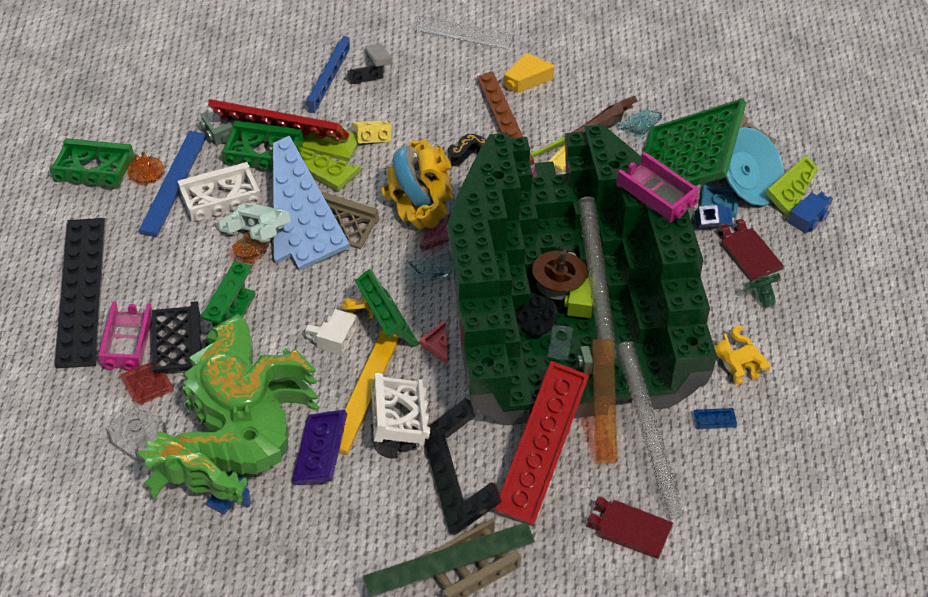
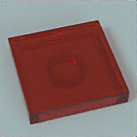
[120,361,174,406]

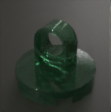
[743,273,782,308]

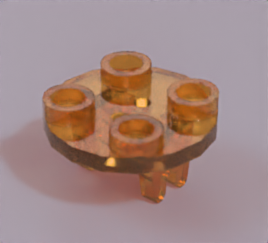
[128,152,164,185]
[232,231,270,265]

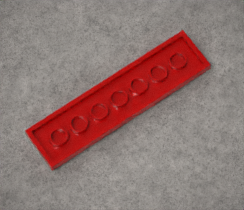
[208,99,349,142]
[494,361,589,527]

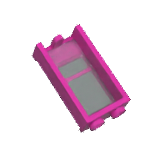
[616,152,699,223]
[99,301,152,370]

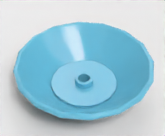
[726,127,784,206]

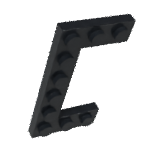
[425,398,502,535]

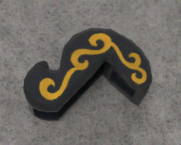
[447,134,486,166]

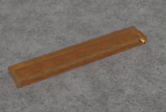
[592,339,618,463]

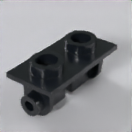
[347,64,383,85]

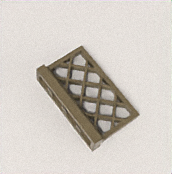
[321,191,379,250]

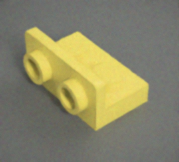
[352,120,392,143]

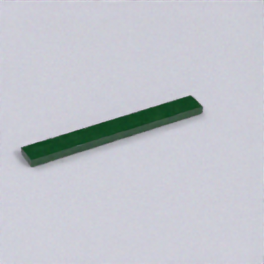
[363,522,535,597]

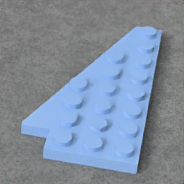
[273,136,350,270]

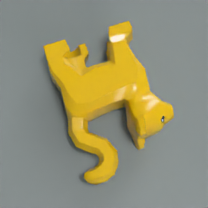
[714,325,771,385]

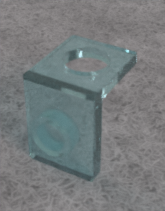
[548,325,573,360]

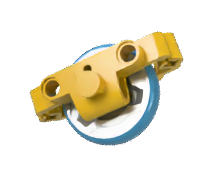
[381,139,453,230]

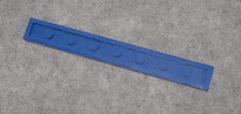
[139,130,207,237]

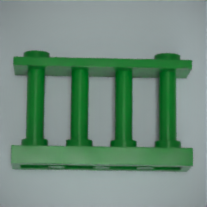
[201,261,256,346]

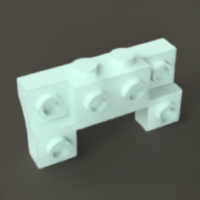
[217,202,291,242]

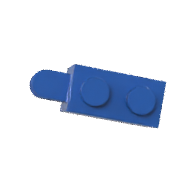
[788,191,833,234]

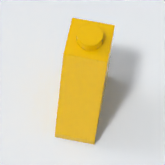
[504,53,555,93]

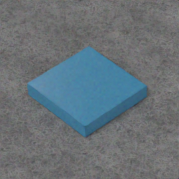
[701,184,738,218]

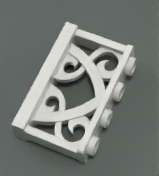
[178,162,262,222]
[371,373,430,446]

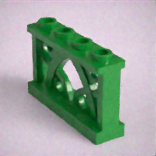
[221,121,304,170]
[49,138,136,187]

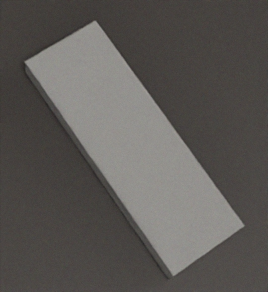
[365,44,392,66]

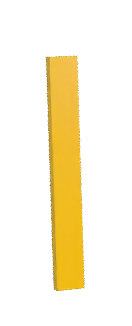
[339,329,401,456]

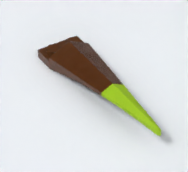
[531,96,638,157]

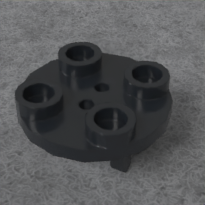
[519,295,558,336]

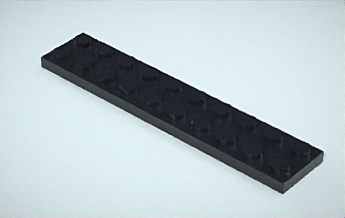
[55,218,106,369]

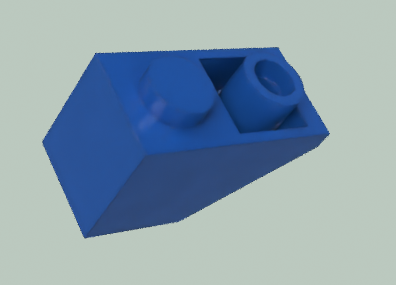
[694,205,733,229]

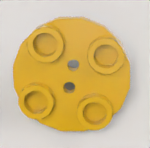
[340,296,373,319]

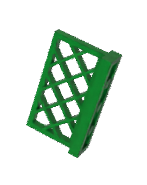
[355,269,419,347]

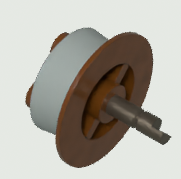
[532,249,587,301]

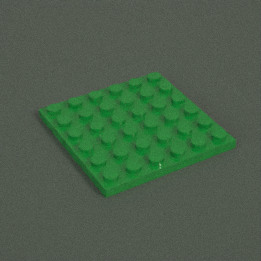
[643,98,747,186]

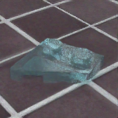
[615,109,662,135]

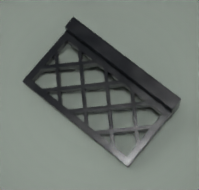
[152,301,202,374]

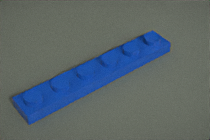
[306,36,350,114]

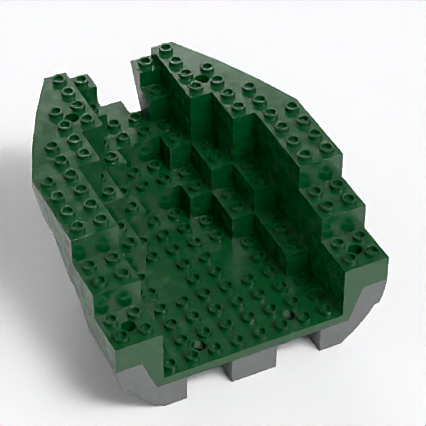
[448,124,717,425]

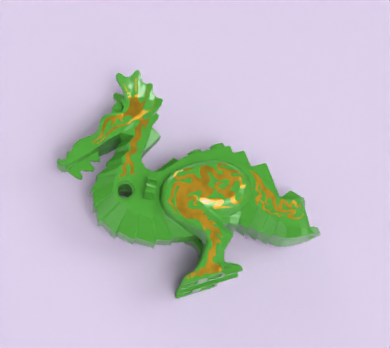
[138,314,319,505]

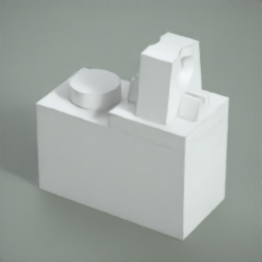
[305,309,357,355]

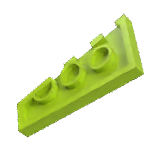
[298,147,361,191]
[764,156,818,218]

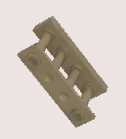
[422,518,522,597]

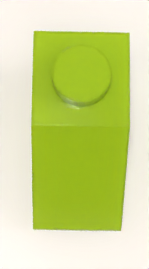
[564,275,596,318]

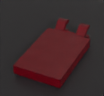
[718,218,784,282]
[586,496,673,560]

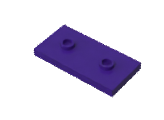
[292,409,347,485]

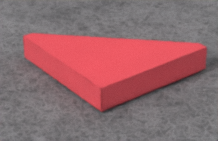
[419,320,448,363]

